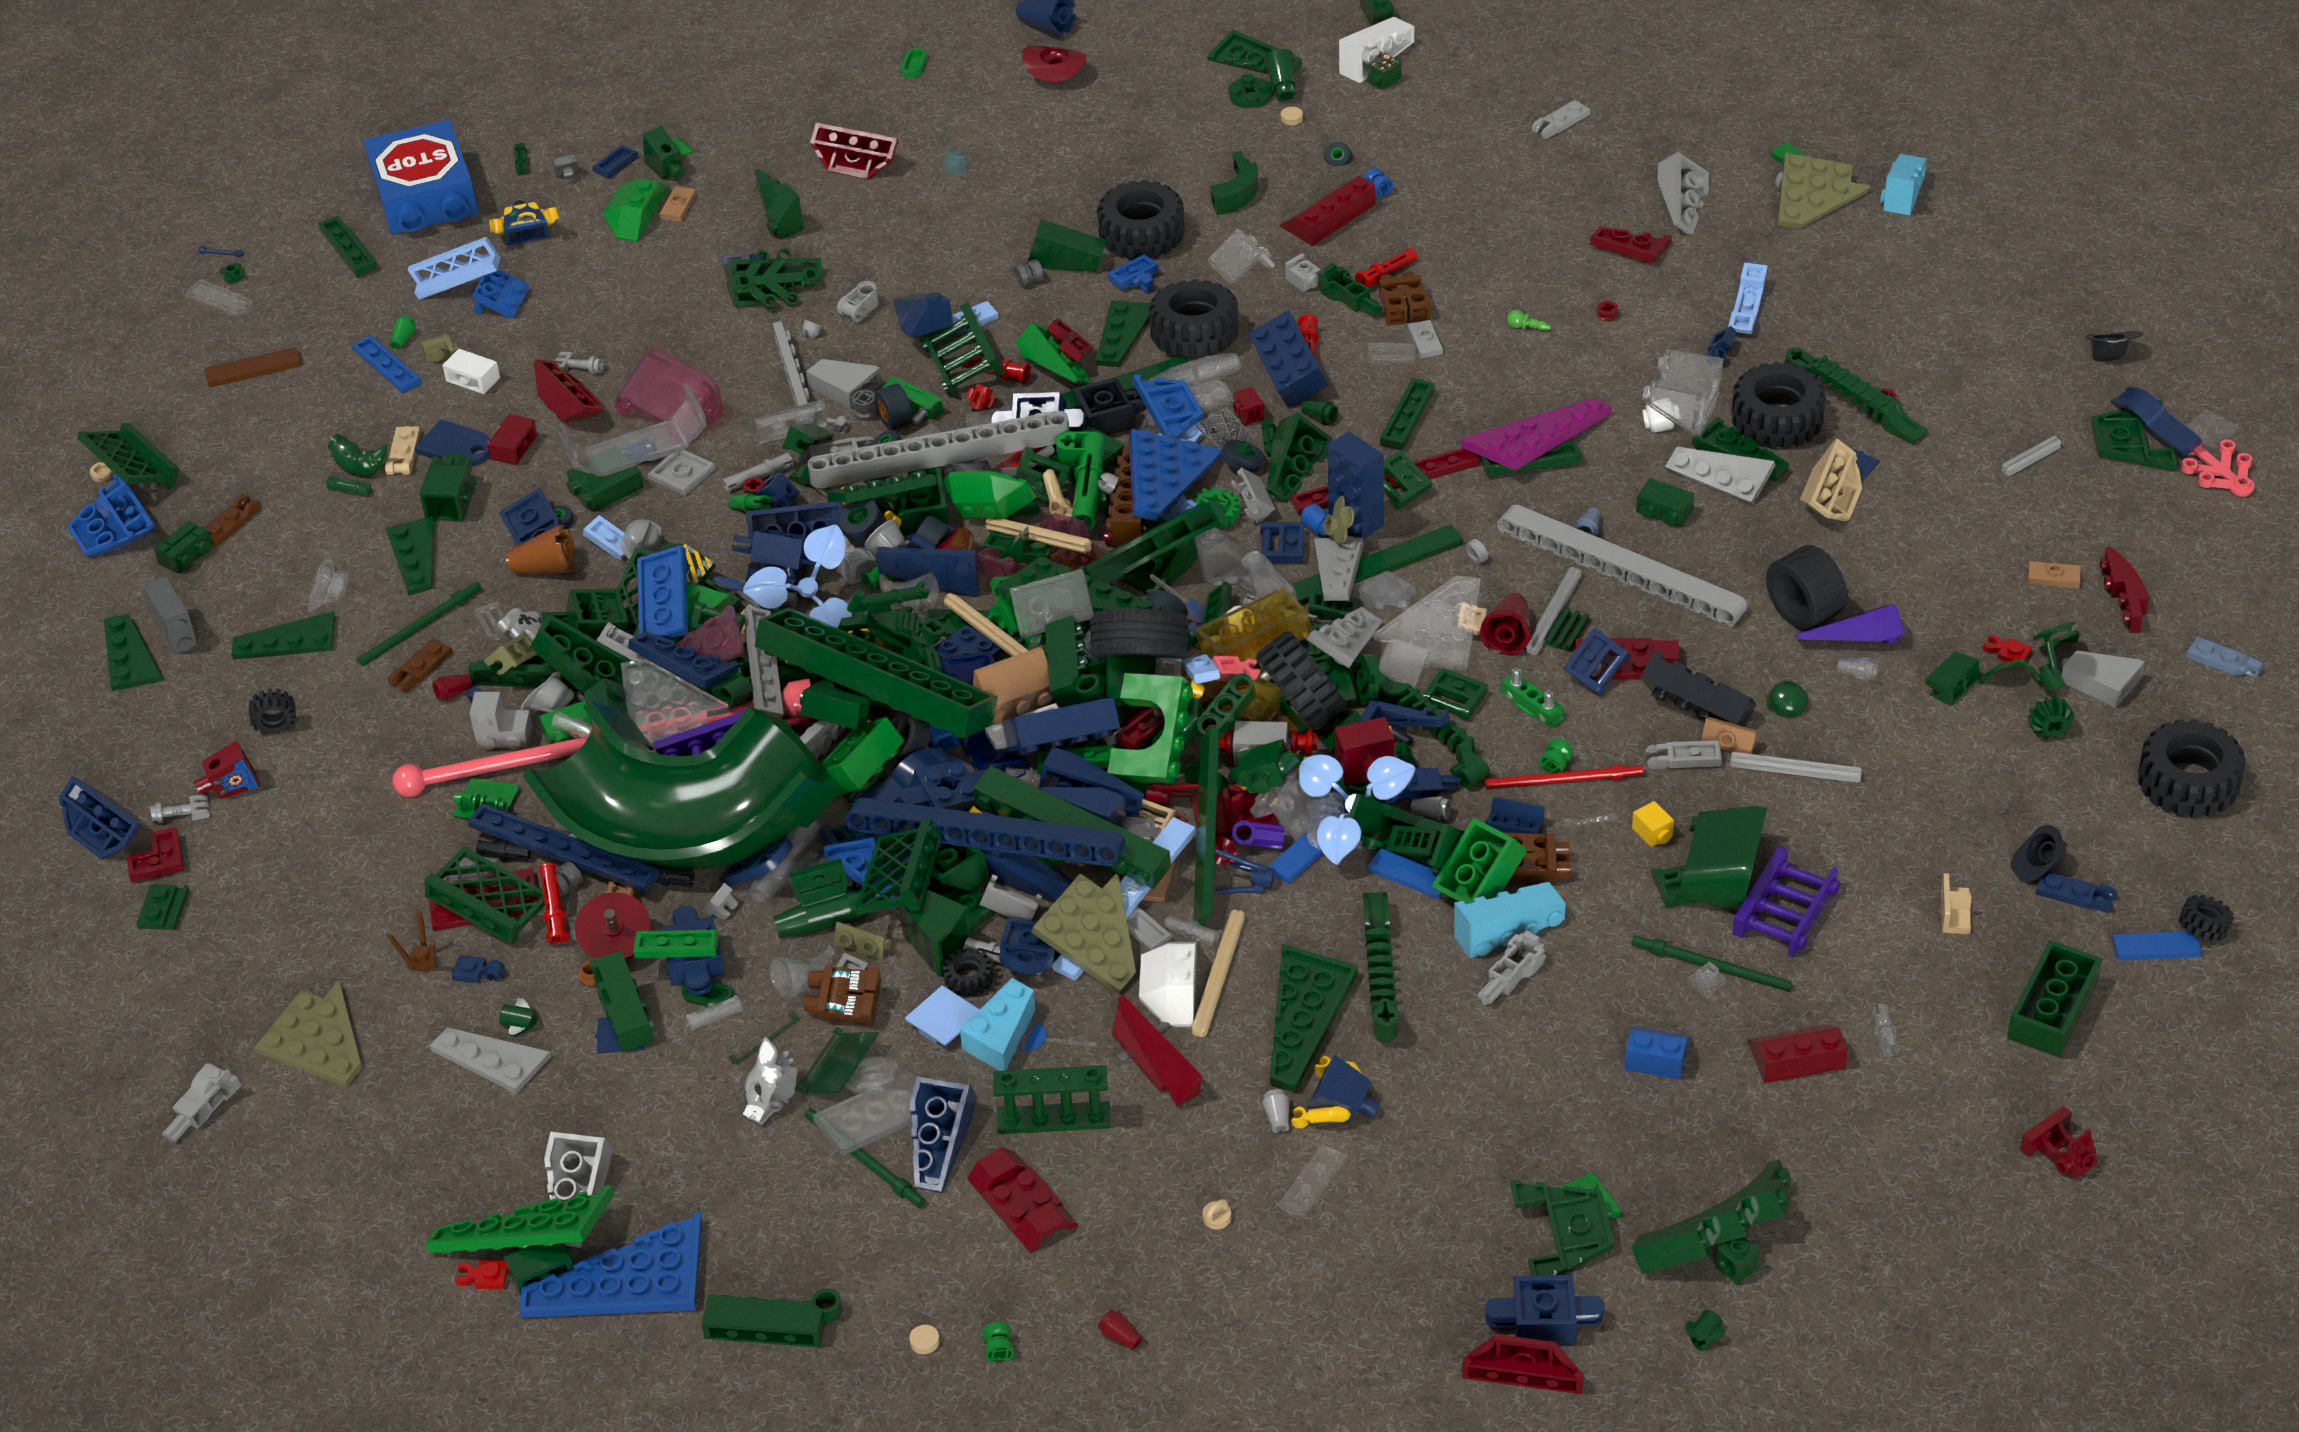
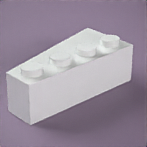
[1339,17,1414,83]

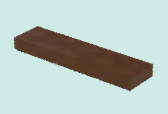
[204,347,301,387]

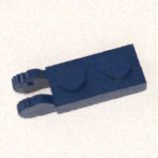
[2035,871,2117,913]

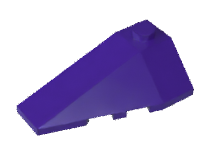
[1795,604,1905,644]

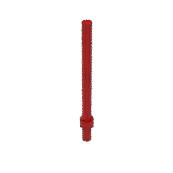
[1485,764,1643,789]

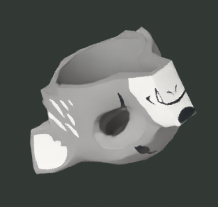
[743,1037,798,1125]

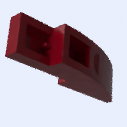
[2100,547,2149,633]

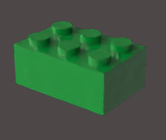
[821,717,904,797]
[1431,818,1528,904]

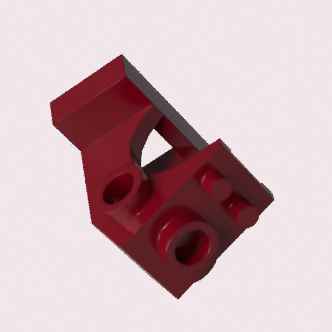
[2020,1106,2098,1179]

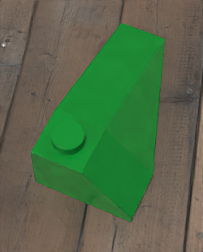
[1015,322,1092,386]

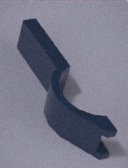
[2111,386,2202,458]
[849,745,956,809]

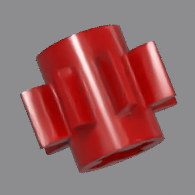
[966,384,996,412]

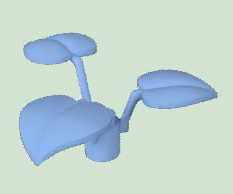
[743,525,852,628]
[1299,755,1416,865]

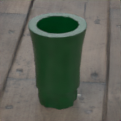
[1263,49,1296,101]

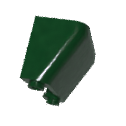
[1675,805,1767,911]

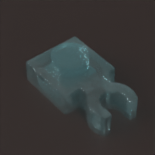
[943,146,966,175]

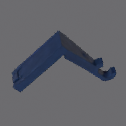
[1358,701,1450,727]

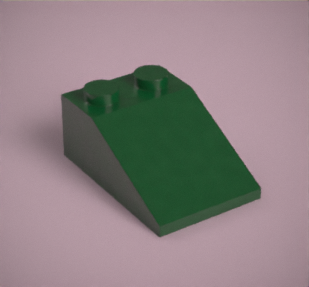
[1118,518,1204,594]

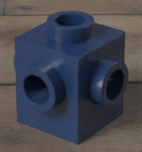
[755,471,800,509]

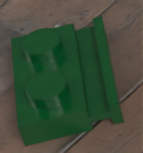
[136,884,190,930]

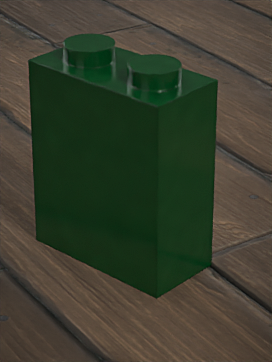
[566,447,644,512]

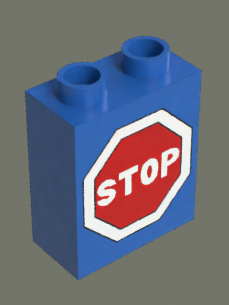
[363,120,478,235]

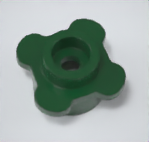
[219,263,245,283]

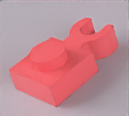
[1212,656,1260,682]

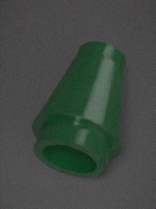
[1301,400,1338,425]

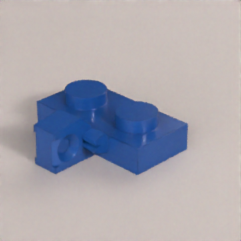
[1108,254,1159,294]

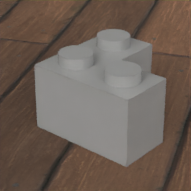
[469,692,533,750]

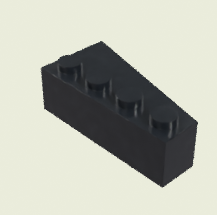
[1640,650,1756,727]

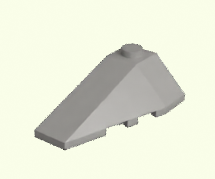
[544,1132,613,1248]

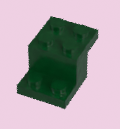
[540,589,629,640]

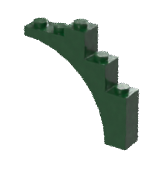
[1077,498,1229,583]
[1631,1159,1791,1274]

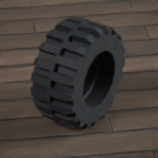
[1097,180,1185,260]
[1149,279,1239,359]
[1731,362,1826,449]
[1256,631,1347,730]
[2138,719,2246,818]

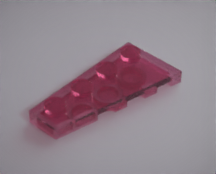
[646,605,746,669]

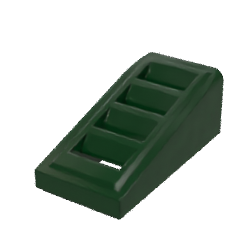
[1308,590,1361,620]
[1386,825,1441,859]

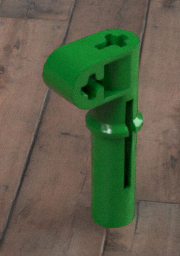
[1056,432,1106,531]

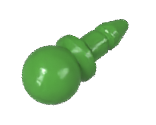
[1507,310,1551,330]

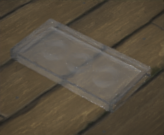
[813,1072,916,1156]

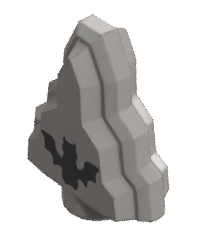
[497,608,541,658]

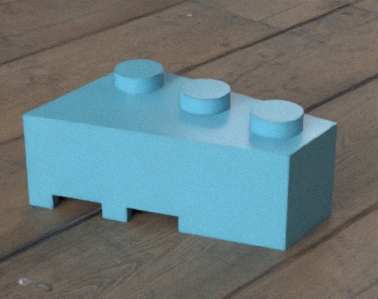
[1880,154,1927,215]
[960,978,1036,1071]

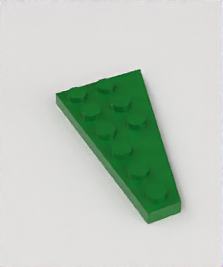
[425,1185,615,1254]

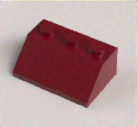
[1747,1024,1848,1083]

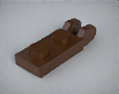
[204,494,261,547]
[388,638,452,693]

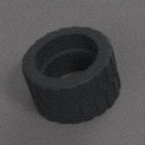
[1766,545,1848,631]

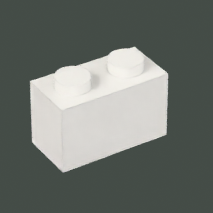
[443,349,500,394]

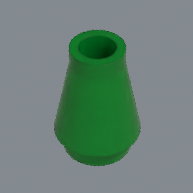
[389,315,416,349]

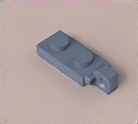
[2186,636,2262,677]

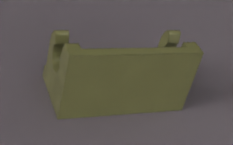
[484,632,538,675]

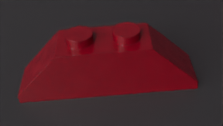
[810,123,898,179]
[534,359,606,422]
[1462,1334,1583,1395]

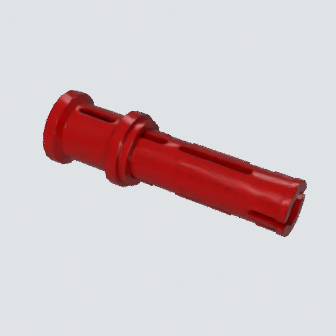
[1355,248,1418,289]
[1297,314,1319,358]
[961,352,1031,384]
[539,863,570,944]

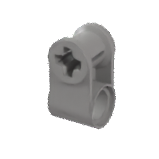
[837,281,879,323]

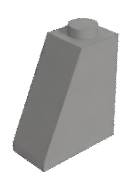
[806,359,881,409]
[2060,651,2145,708]

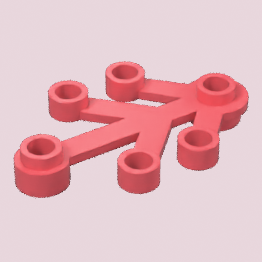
[2181,439,2254,497]

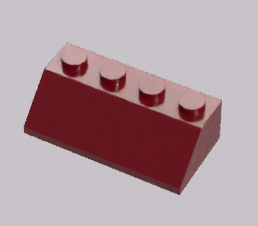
[1280,176,1376,246]

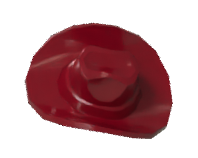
[1022,45,1087,82]

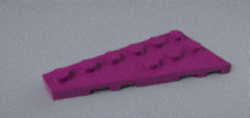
[1461,398,1611,471]

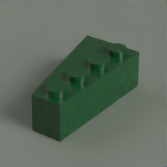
[898,466,949,535]
[530,614,638,694]

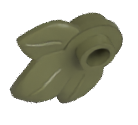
[1323,496,1355,544]

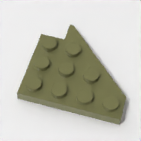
[1777,152,1870,229]
[1032,874,1136,994]
[254,982,362,1087]

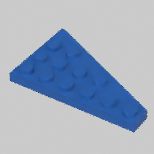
[1129,429,1222,521]
[519,1212,702,1318]

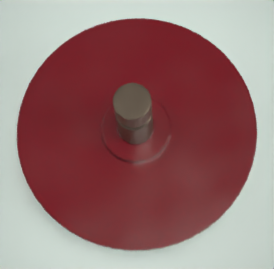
[575,892,651,961]

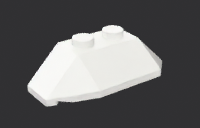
[1139,942,1197,1027]

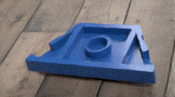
[1132,375,1203,439]

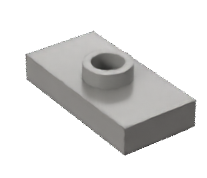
[1407,320,1443,359]

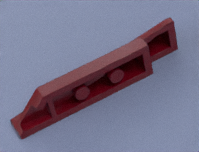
[1112,995,1202,1107]

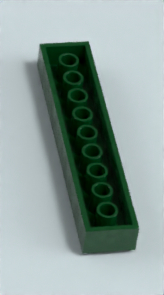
[754,607,998,738]

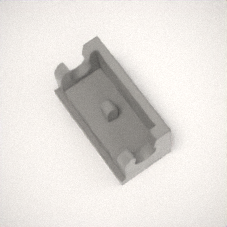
[1231,467,1275,524]
[596,622,649,672]
[980,875,1042,921]

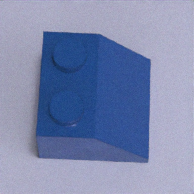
[1625,1026,1690,1080]

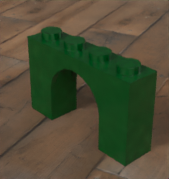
[799,678,889,730]

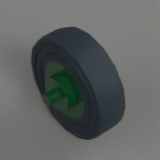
[1221,440,1264,472]

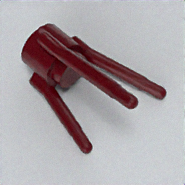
[1146,783,1199,823]

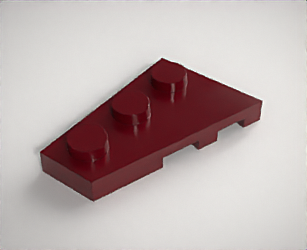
[1590,227,1672,263]

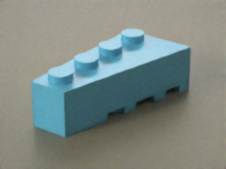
[1454,882,1566,959]

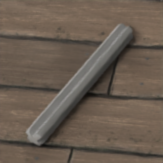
[1525,567,1582,655]
[1730,752,1862,783]

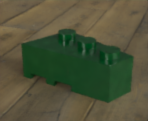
[1026,219,1106,272]
[590,951,655,1053]

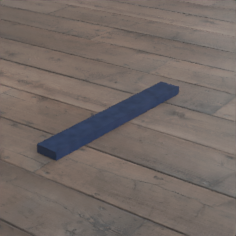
[468,803,660,893]

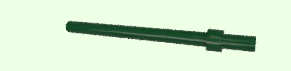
[356,581,482,667]
[1631,935,1793,992]
[805,1108,926,1208]

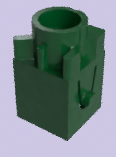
[419,453,476,522]
[1087,656,1166,708]

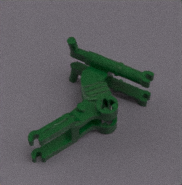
[837,581,945,673]

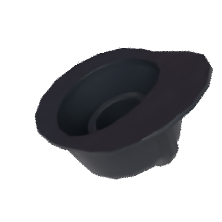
[2085,331,2143,361]
[2011,825,2068,883]

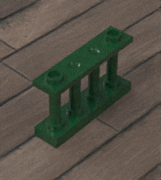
[920,302,1005,399]
[993,1065,1111,1134]

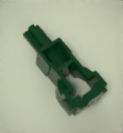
[1319,263,1383,317]

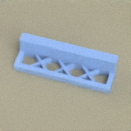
[408,237,501,300]

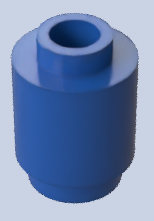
[1301,504,1331,538]

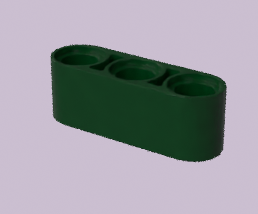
[1197,673,1256,741]
[691,676,753,712]

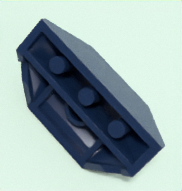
[59,776,141,859]

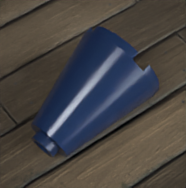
[1016,0,1076,36]

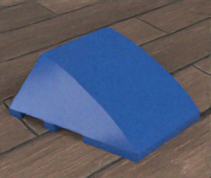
[67,473,158,556]

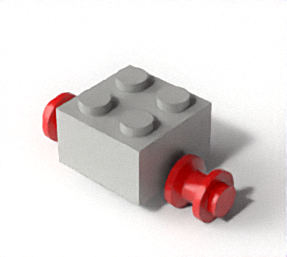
[1212,721,1318,779]

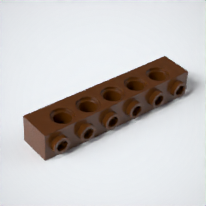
[1107,446,1145,543]

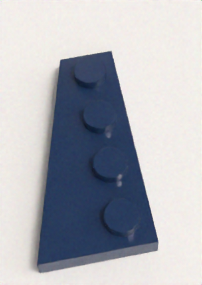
[876,547,979,597]
[628,631,739,690]

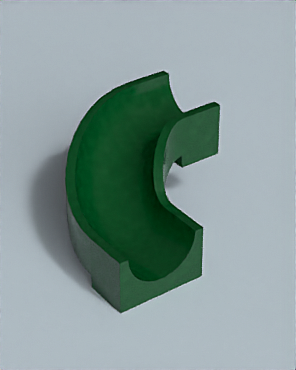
[523,700,842,869]

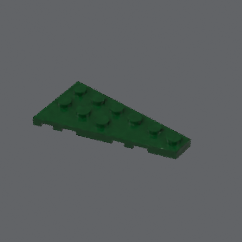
[995,556,1162,615]

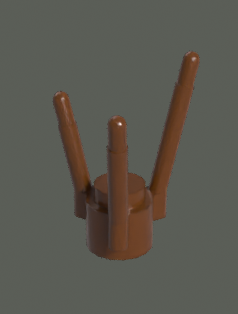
[387,911,436,972]

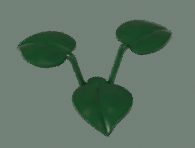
[1980,621,2080,693]

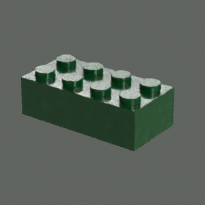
[2007,940,2103,1057]

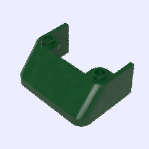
[1348,793,1465,874]

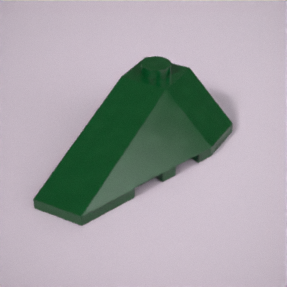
[726,258,822,306]

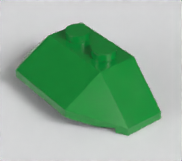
[603,179,670,242]
[942,471,1036,519]

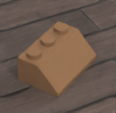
[973,647,1053,726]

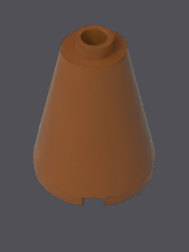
[505,524,577,574]

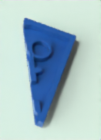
[824,838,896,909]

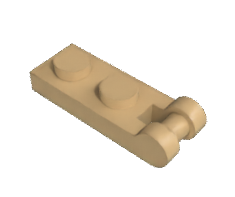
[385,426,421,475]

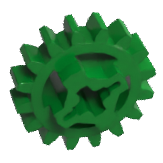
[1189,486,1241,531]

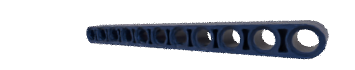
[844,798,1126,866]

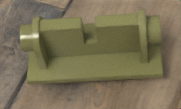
[834,922,892,960]

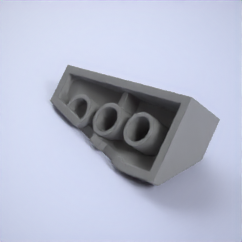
[1658,152,1709,234]

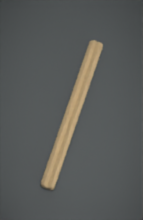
[986,519,1092,553]
[944,593,1028,657]
[1192,909,1245,1037]

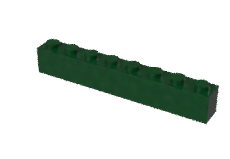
[973,766,1171,889]

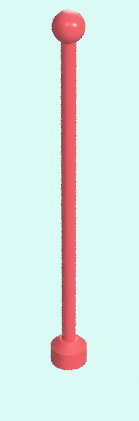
[392,678,815,797]

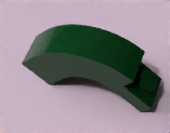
[1210,151,1258,215]

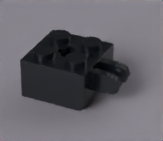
[1073,378,1147,435]

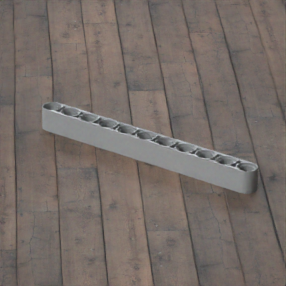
[808,411,1070,488]
[1497,504,1748,627]

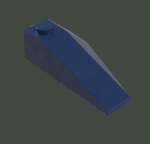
[893,292,953,338]
[746,502,844,547]
[1038,747,1144,817]
[980,849,1073,903]
[909,1076,977,1193]

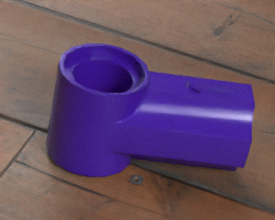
[1231,821,1284,849]

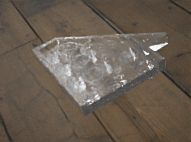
[1373,575,1481,674]
[621,659,729,748]

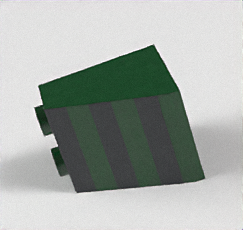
[899,889,971,977]

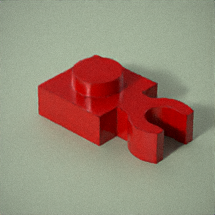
[1982,635,2032,668]
[455,1261,508,1290]

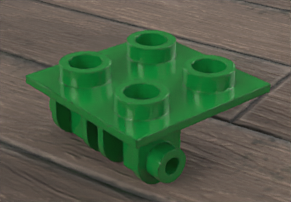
[453,778,520,819]

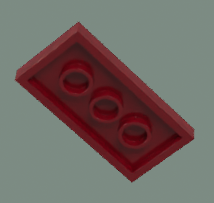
[429,868,540,932]

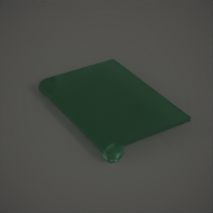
[795,1027,880,1094]

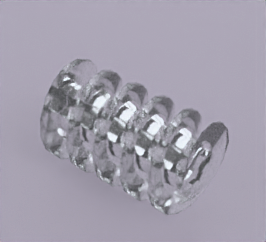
[1307,791,1345,850]

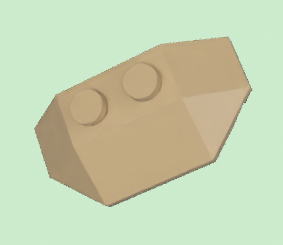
[1800,439,1862,521]

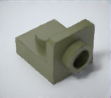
[422,335,458,363]

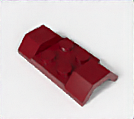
[1575,638,1679,680]
[967,1147,1078,1253]

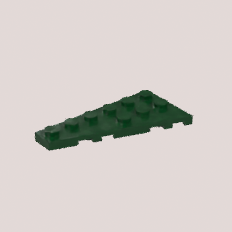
[1270,944,1358,1092]

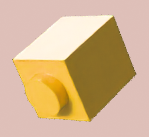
[1632,801,1674,848]

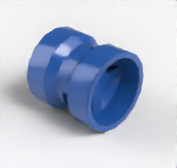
[1363,168,1394,198]

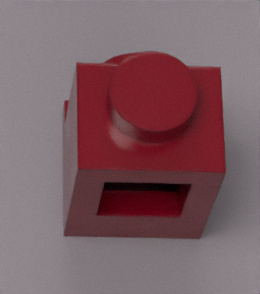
[1233,386,1264,426]

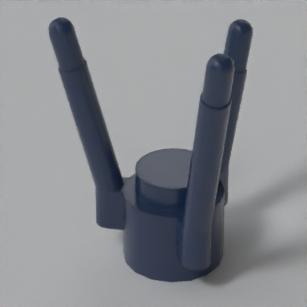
[1215,849,1275,894]

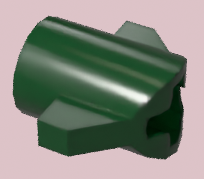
[499,998,537,1036]
[1685,1310,1725,1351]

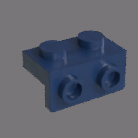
[1485,797,1545,834]

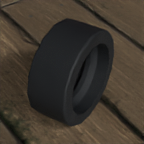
[891,711,930,760]

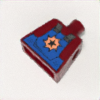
[193,740,261,799]

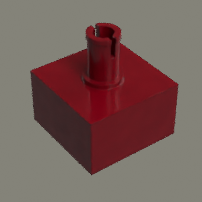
[1334,717,1394,786]

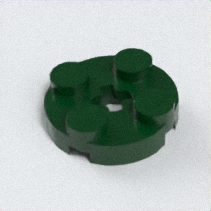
[1228,74,1272,108]
[1351,654,1385,705]

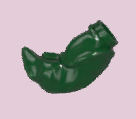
[328,434,388,477]

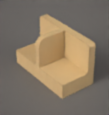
[1941,873,1972,934]

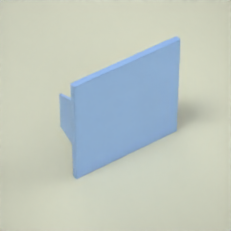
[905,986,980,1046]

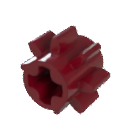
[1214,834,1240,866]

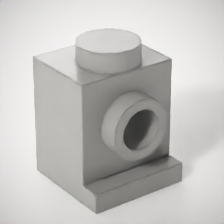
[1285,253,1321,292]

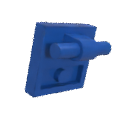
[471,269,530,318]

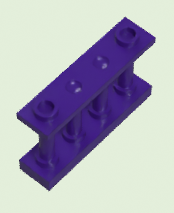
[654,711,745,756]
[1732,847,1840,957]

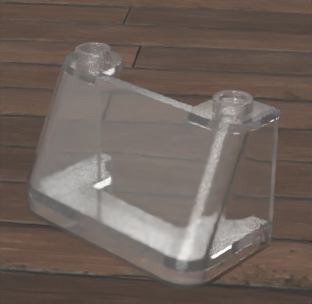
[1643,348,1724,437]
[1194,527,1297,620]

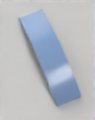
[1728,263,1768,334]

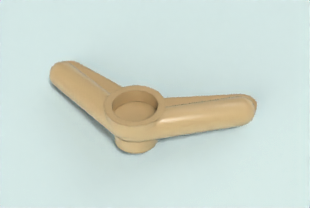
[1043,469,1087,532]

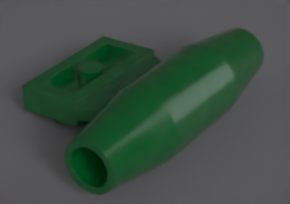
[773,858,876,938]

